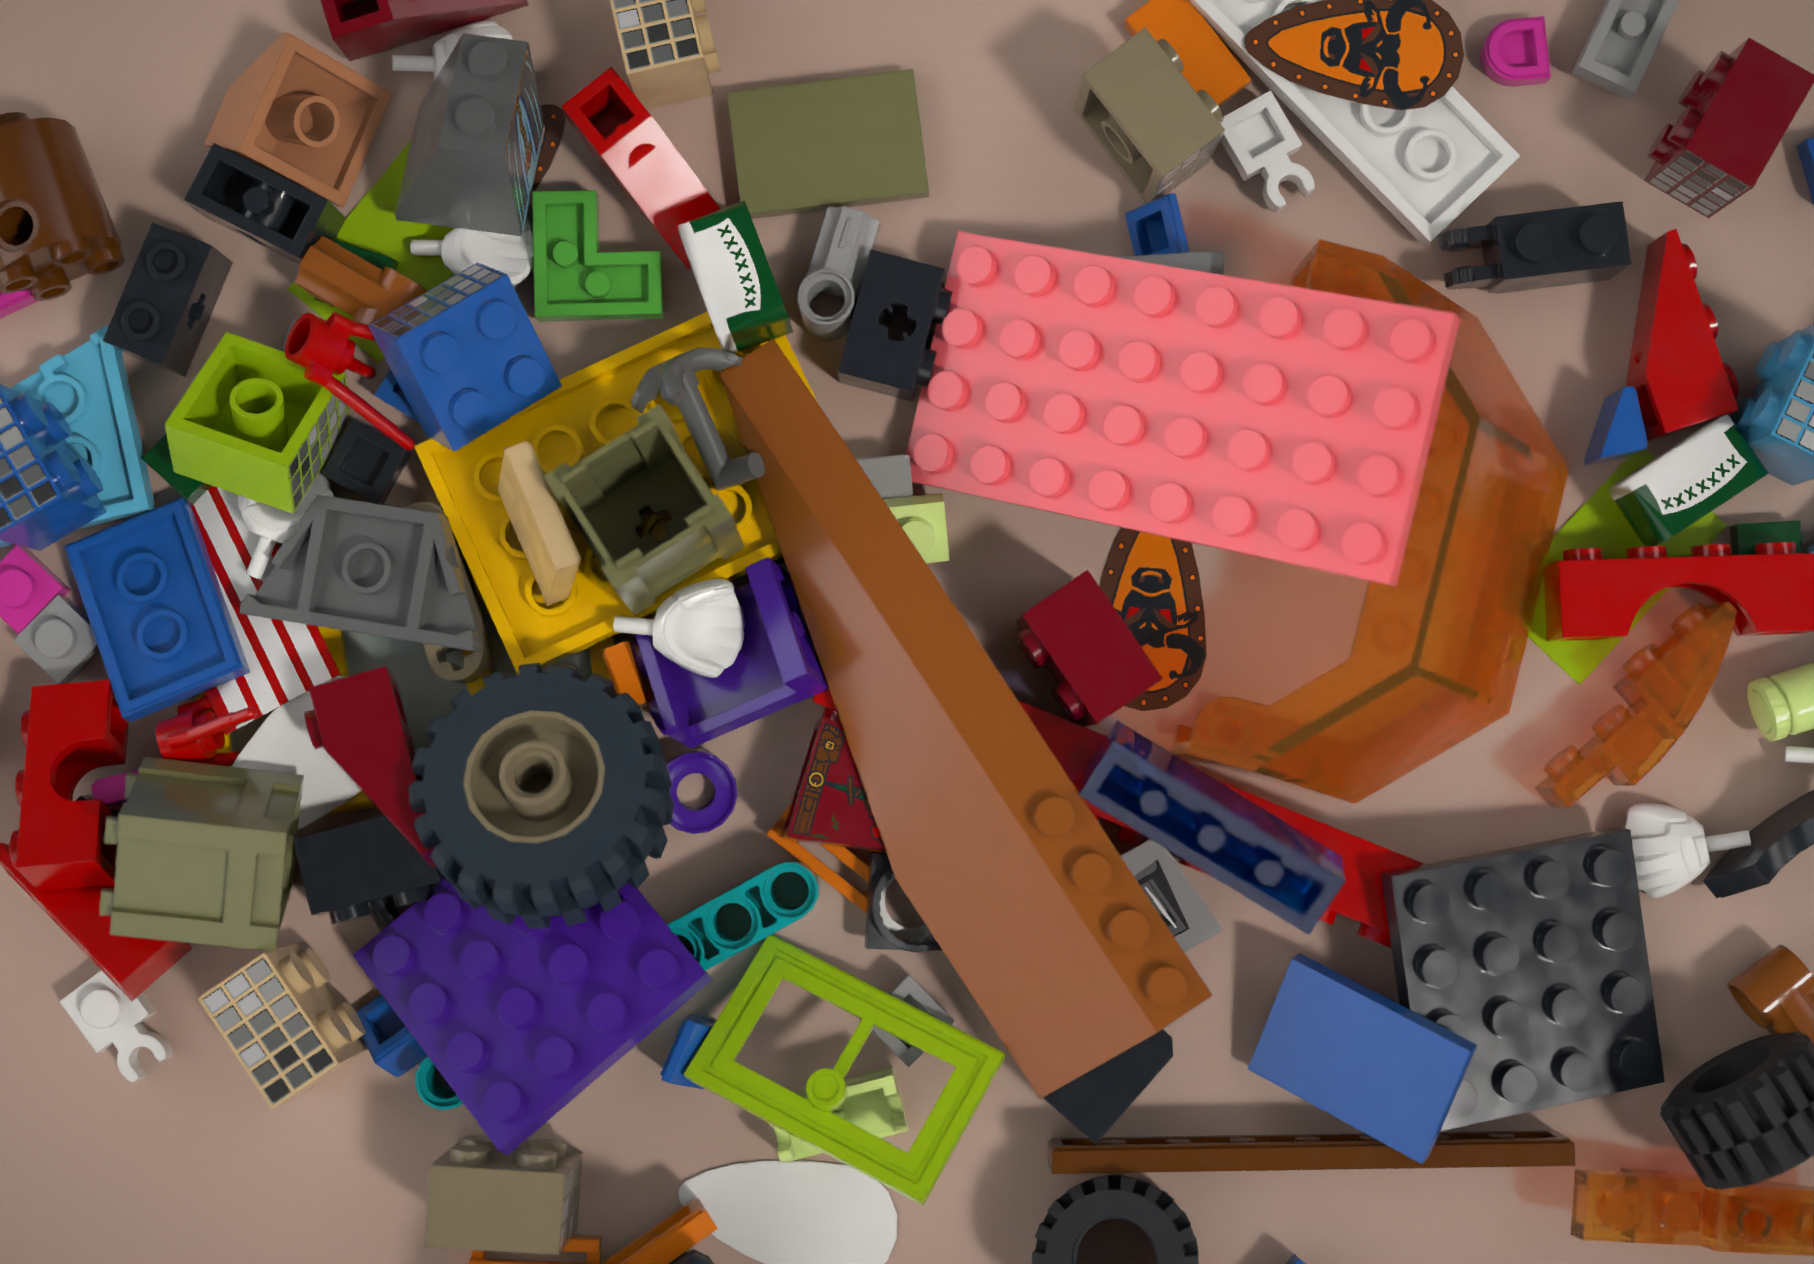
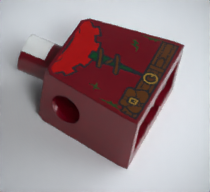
[781,717,886,852]

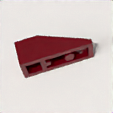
[304,666,437,868]

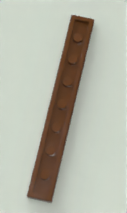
[1047,1130,1576,1174]

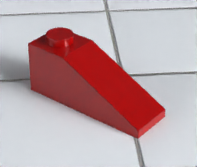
[0,842,192,1002]

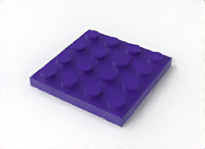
[353,878,713,1156]

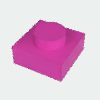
[0,545,71,634]

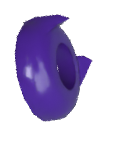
[667,749,738,834]

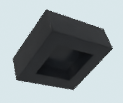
[321,419,413,505]

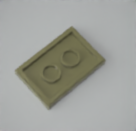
[727,69,929,219]

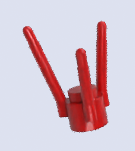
[285,312,415,450]
[156,695,257,766]

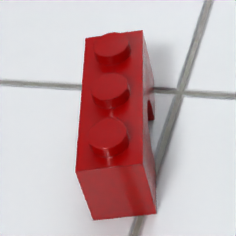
[9,680,129,891]

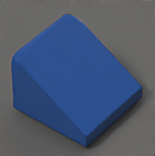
[1584,386,1648,465]
[356,994,428,1077]
[660,1013,715,1089]

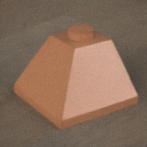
[204,33,393,208]

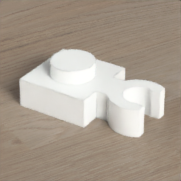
[1220,91,1315,213]
[59,971,174,1082]

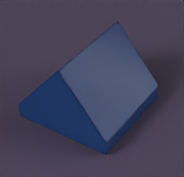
[1125,193,1190,256]

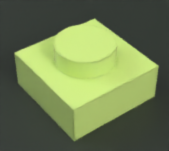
[883,493,950,563]

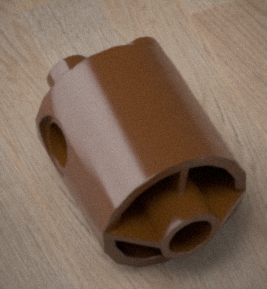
[0,112,125,301]

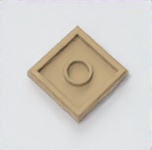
[497,441,581,606]

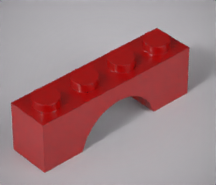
[1543,542,1814,642]

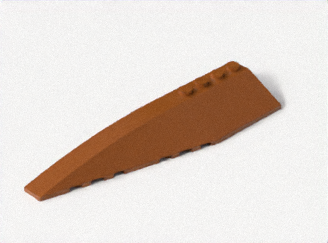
[719,338,1213,1099]

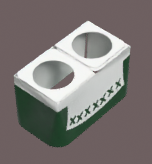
[678,200,793,353]
[1608,415,1769,546]

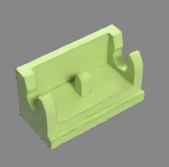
[770,1066,909,1163]

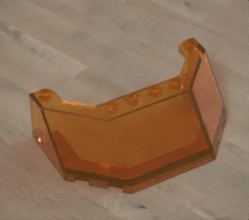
[1170,239,1569,804]

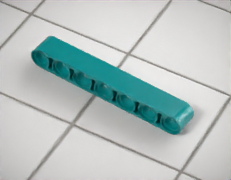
[415,860,820,1110]

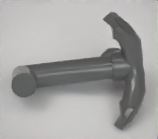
[631,347,765,491]

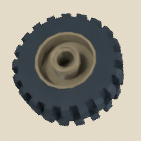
[409,663,674,929]

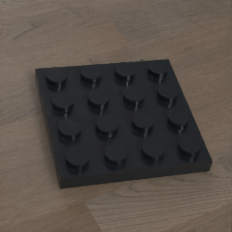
[1381,827,1665,1132]

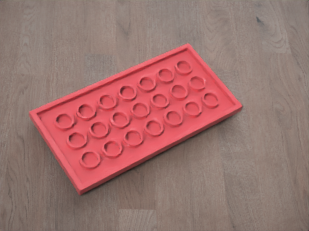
[906,231,1460,587]

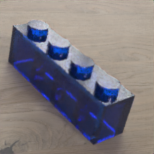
[1079,720,1345,935]

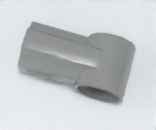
[797,206,881,341]

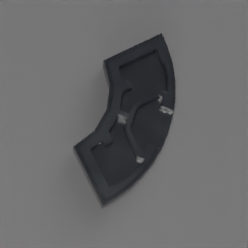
[1703,790,1814,898]

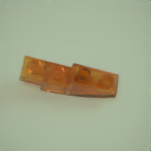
[1535,601,1737,808]
[1570,1168,1814,1256]

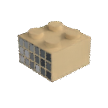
[610,0,721,109]
[197,943,368,1110]

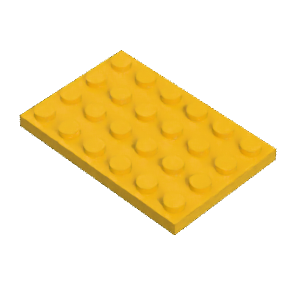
[414,311,818,675]

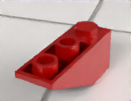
[561,66,721,271]
[1626,228,1739,441]

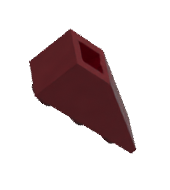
[320,0,529,61]

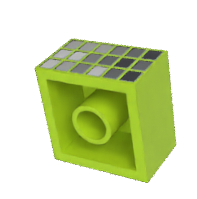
[165,332,350,514]

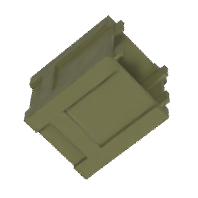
[543,404,745,616]
[100,757,304,952]

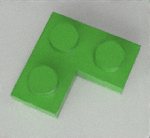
[532,190,664,322]

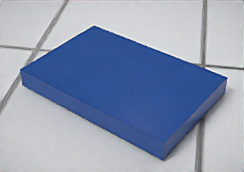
[64,497,250,722]
[1248,953,1477,1164]

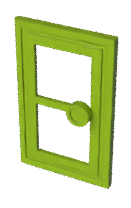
[684,935,1006,1206]

